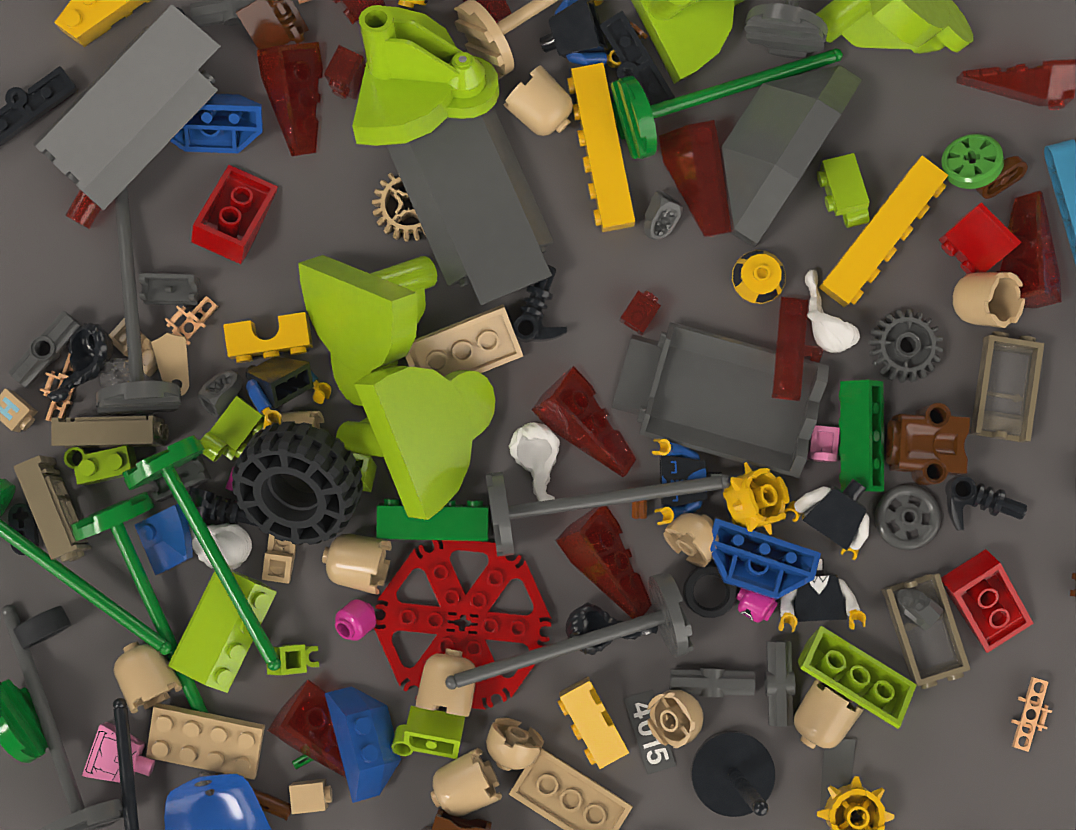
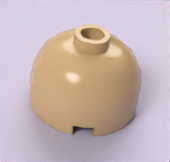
[663,513,719,567]
[647,690,704,748]
[486,718,544,771]

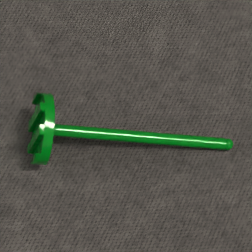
[611,48,843,159]
[122,435,281,671]
[0,478,173,655]
[70,492,209,713]
[0,679,48,763]

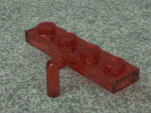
[772,297,823,401]

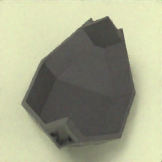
[719,65,863,248]

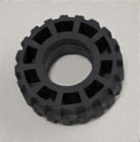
[232,421,363,545]

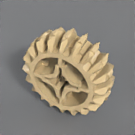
[372,173,426,242]

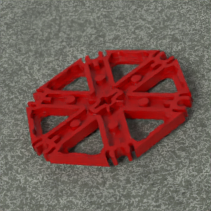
[374,540,551,710]

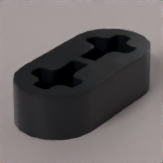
[8,503,39,555]

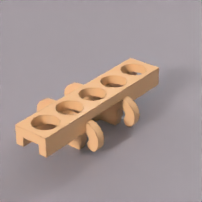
[165,296,219,346]
[40,353,75,421]
[1011,677,1052,752]

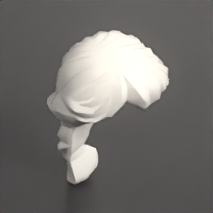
[805,270,860,353]
[509,422,560,501]
[189,523,252,570]

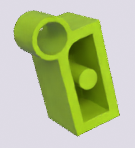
[817,153,870,228]
[200,396,265,462]
[64,446,137,486]
[391,705,465,759]

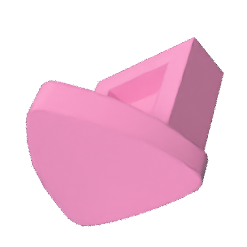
[807,425,840,462]

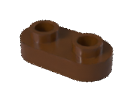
[976,156,1028,199]

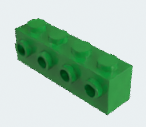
[839,380,884,492]
[376,498,489,541]

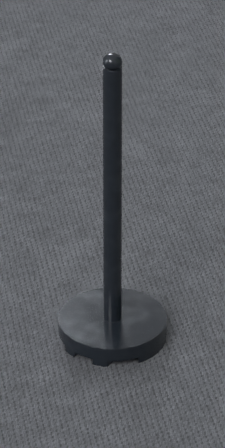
[113,698,139,830]
[691,731,775,817]

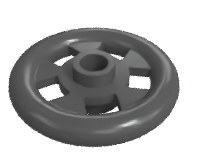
[875,484,941,550]

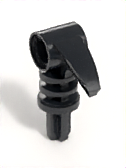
[514,265,567,343]
[945,476,1027,531]
[189,487,258,527]

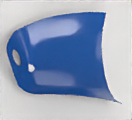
[164,774,272,830]

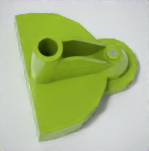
[631,0,744,84]
[816,0,973,54]
[352,5,499,146]
[298,255,438,406]
[336,366,496,520]

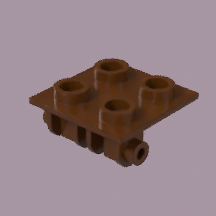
[236,0,309,57]

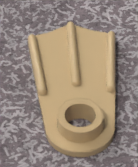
[151,332,189,396]

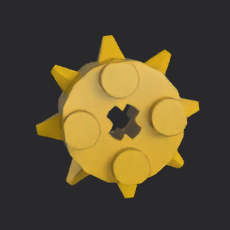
[723,462,790,535]
[817,776,894,830]

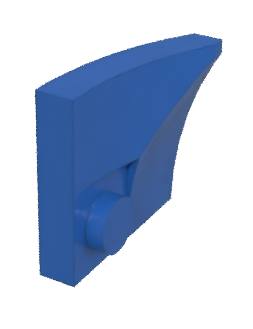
[135,504,193,575]

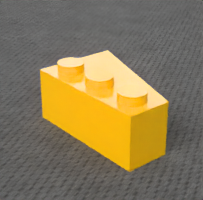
[54,0,151,47]
[557,677,629,769]

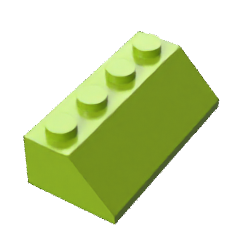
[168,570,277,693]
[798,626,917,729]

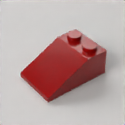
[191,164,278,264]
[938,202,1021,274]
[941,549,1034,653]

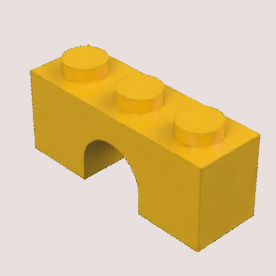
[223,312,313,363]

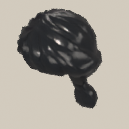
[48,323,114,402]
[565,602,658,655]

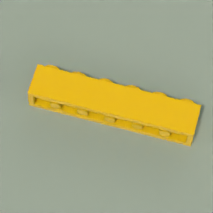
[567,63,635,233]
[818,155,948,307]

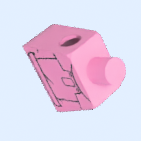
[82,722,155,783]

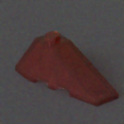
[256,42,323,156]
[956,59,1076,110]
[658,120,732,237]
[996,191,1062,308]
[531,366,636,477]
[555,506,652,619]
[268,680,346,778]

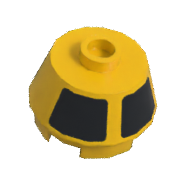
[732,250,786,304]

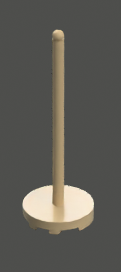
[454,0,558,80]

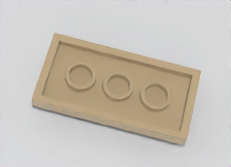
[405,305,523,377]
[146,703,265,780]
[509,748,633,830]

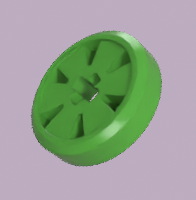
[941,134,1004,189]

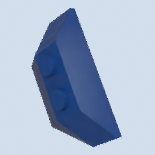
[170,94,263,153]
[710,518,821,600]
[325,686,401,803]

